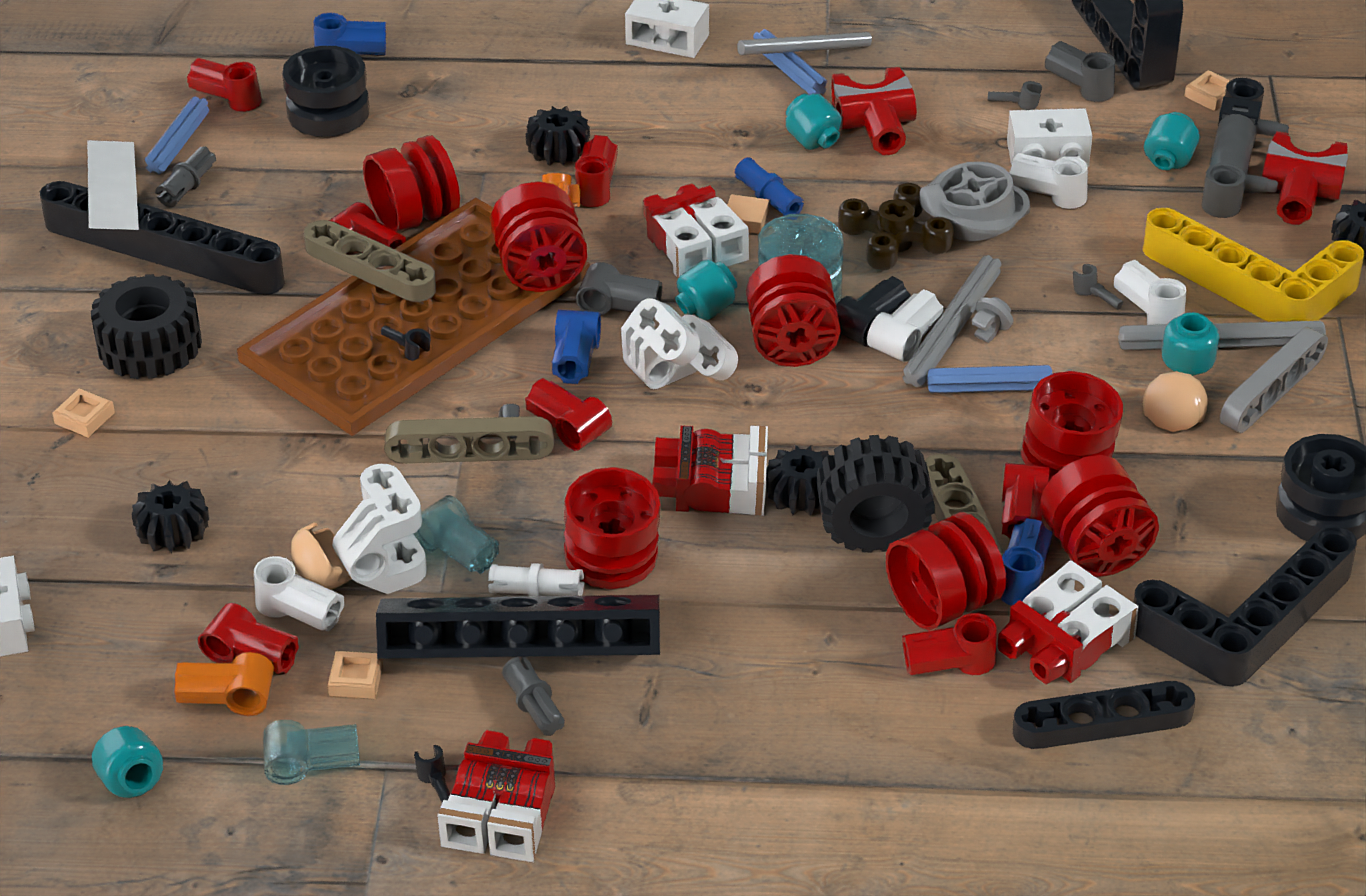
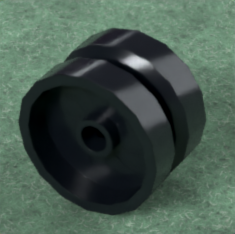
[282,46,370,137]
[1276,434,1366,541]

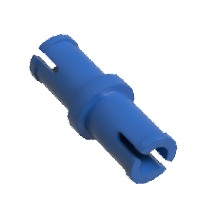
[734,157,804,219]

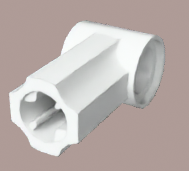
[1009,153,1088,209]
[1114,260,1186,325]
[867,289,943,362]
[254,556,344,632]

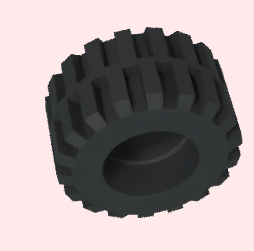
[91,274,202,379]
[817,435,935,553]

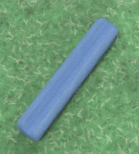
[753,29,827,95]
[145,96,209,174]
[927,365,1053,393]

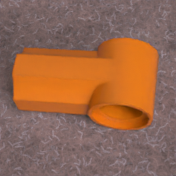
[174,652,274,716]

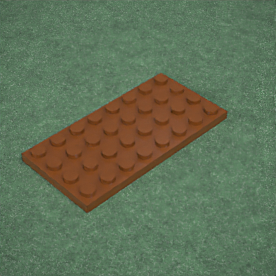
[237,197,590,436]

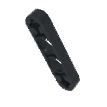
[1012,681,1196,749]

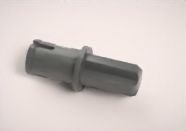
[155,147,216,207]
[502,657,565,736]

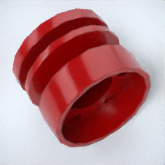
[363,135,460,233]
[490,181,587,292]
[746,254,841,367]
[1021,371,1123,483]
[1039,455,1159,577]
[564,467,661,589]
[886,512,1006,631]

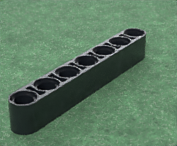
[40,181,285,295]

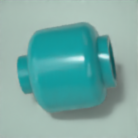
[785,93,842,150]
[1143,112,1200,170]
[675,260,738,321]
[1161,312,1219,376]
[92,726,163,798]

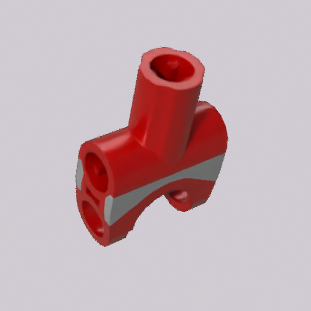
[831,67,917,155]
[1262,131,1348,225]

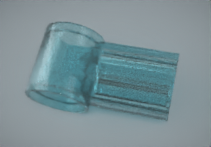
[413,495,499,574]
[263,720,360,785]

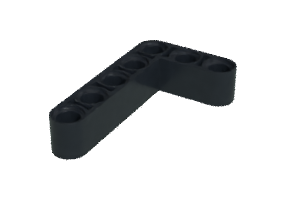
[1071,0,1183,89]
[1133,526,1357,687]

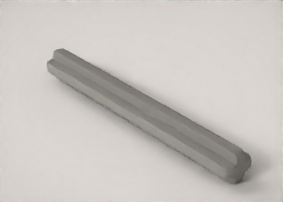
[903,255,1002,387]
[1118,320,1326,350]

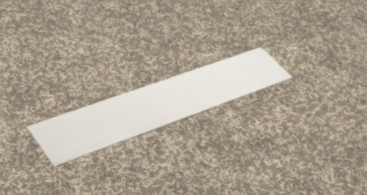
[87,140,139,230]

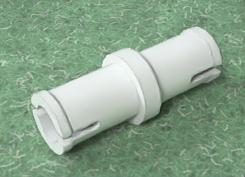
[488,563,584,596]

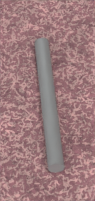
[737,32,872,55]

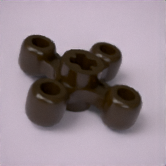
[838,183,954,271]

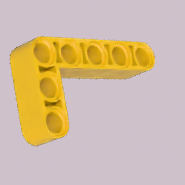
[1143,207,1364,322]

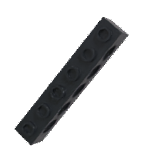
[376,595,660,659]

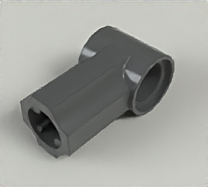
[1045,41,1115,102]
[576,262,662,315]

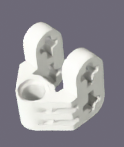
[621,298,738,389]
[332,464,427,594]

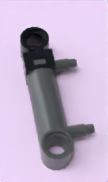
[1202,78,1289,218]

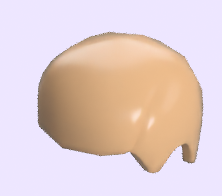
[1143,371,1208,432]
[291,522,352,590]

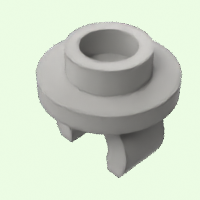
[972,297,1014,343]

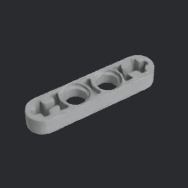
[1220,327,1328,433]

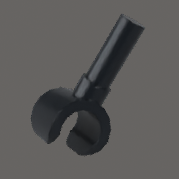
[381,325,431,361]
[414,745,451,803]

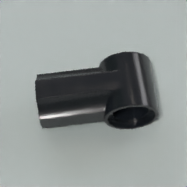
[836,276,911,347]

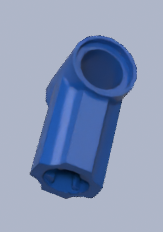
[313,13,386,55]
[552,309,601,384]
[1000,518,1052,606]

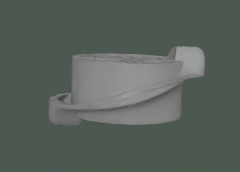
[920,162,1030,241]

